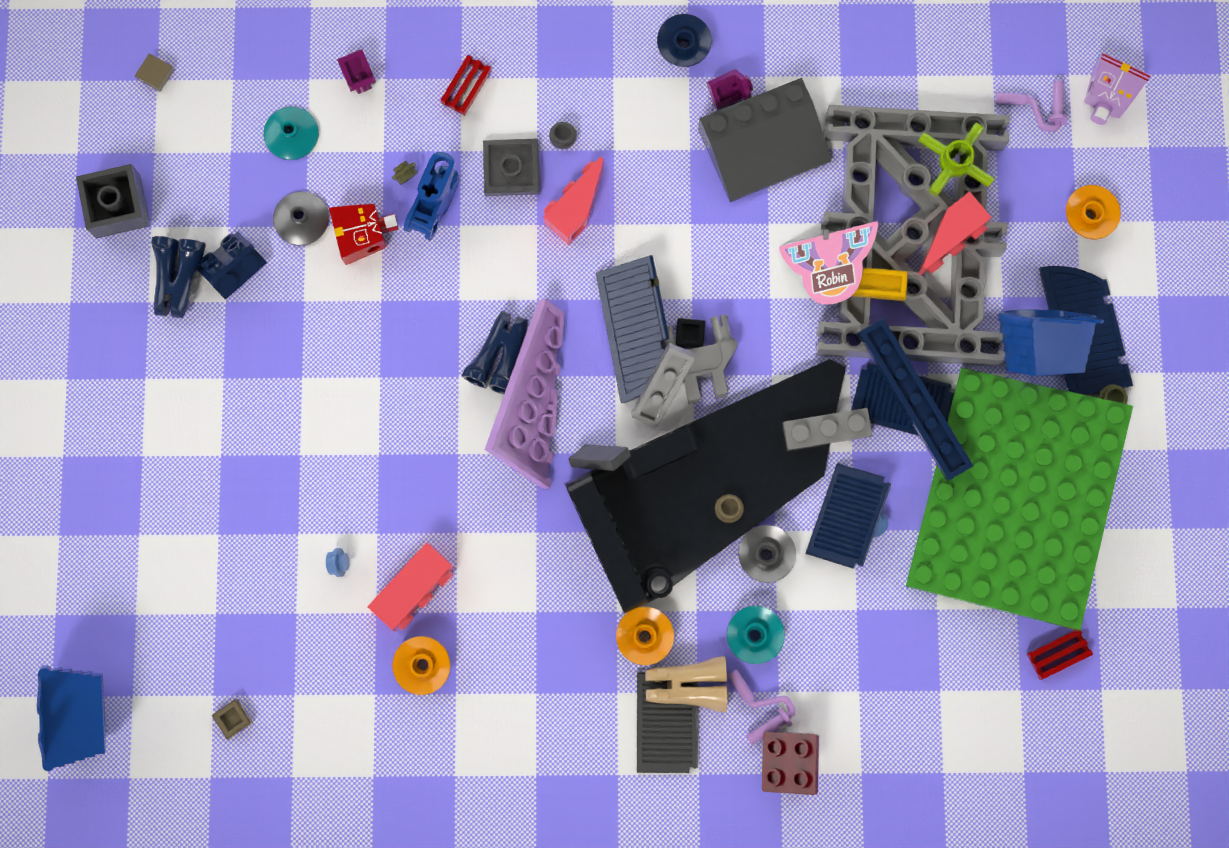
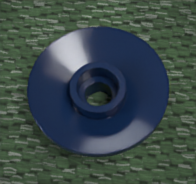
[657,14,712,67]

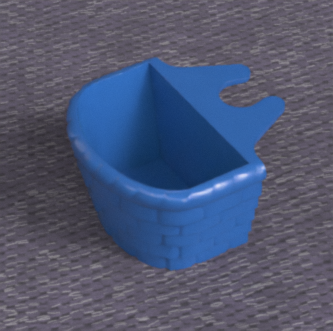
[998,309,1104,376]
[37,665,106,771]

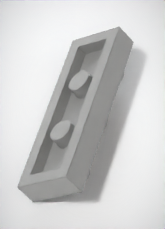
[631,343,695,428]
[782,408,872,451]

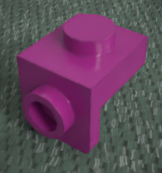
[337,49,376,94]
[706,69,753,110]

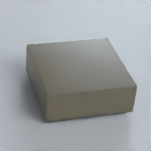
[135,53,175,92]
[211,699,254,740]

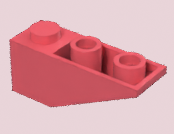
[543,156,604,246]
[918,192,992,276]

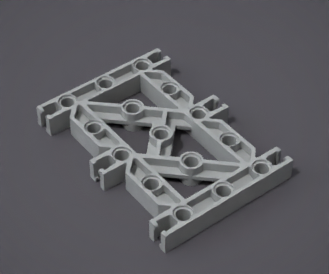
[815,105,1010,366]

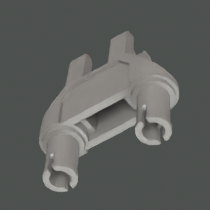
[662,314,738,405]

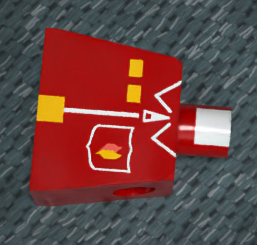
[329,204,399,265]

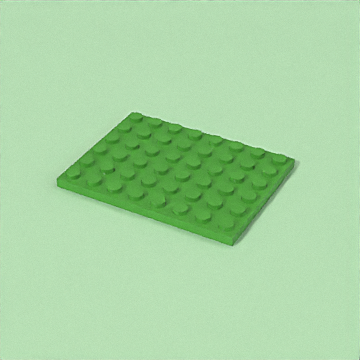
[906,368,1133,631]

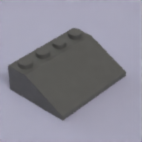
[698,78,832,202]

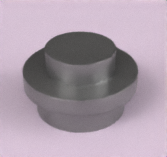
[549,122,577,149]

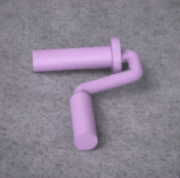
[995,80,1068,132]
[728,670,796,745]

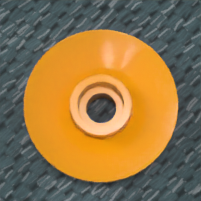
[1065,185,1121,240]
[616,607,674,665]
[392,636,451,695]

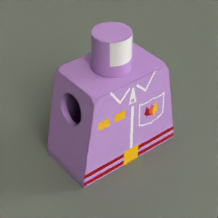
[1084,53,1151,125]

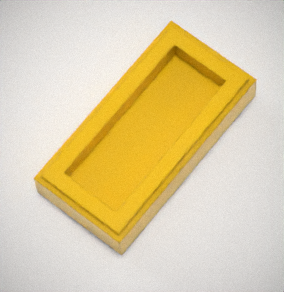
[851,267,908,301]

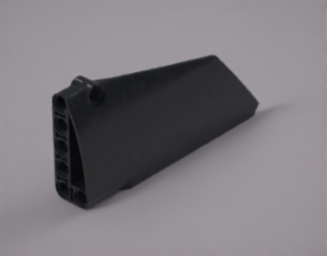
[564,359,846,614]

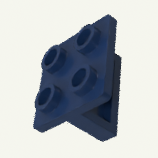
[197,232,267,300]

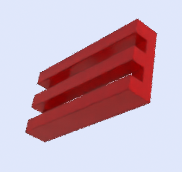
[440,55,492,116]
[1027,630,1094,680]

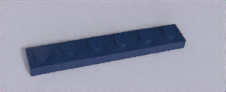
[857,318,973,481]

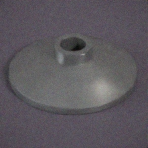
[273,191,329,246]
[738,525,796,583]

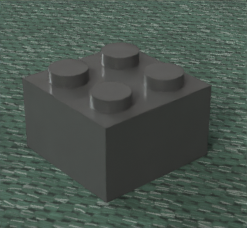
[76,164,151,239]

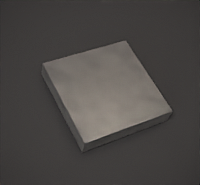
[483,138,540,196]

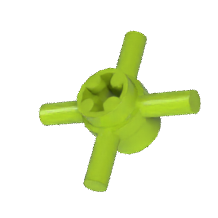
[918,123,995,197]

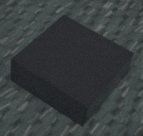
[675,318,706,349]

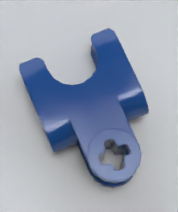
[404,152,459,241]

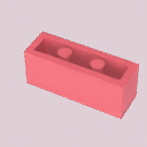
[367,542,455,632]

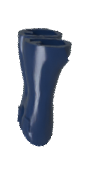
[151,236,206,318]
[461,311,528,395]

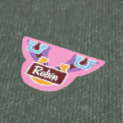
[779,221,878,305]

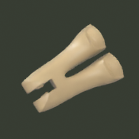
[645,656,727,713]

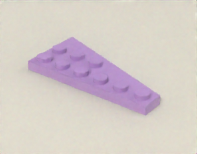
[484,299,565,489]

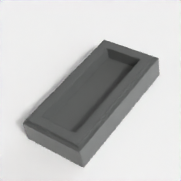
[568,444,631,471]

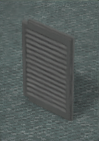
[637,672,698,773]

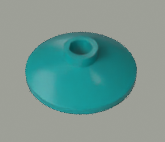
[263,107,319,160]
[726,606,785,664]

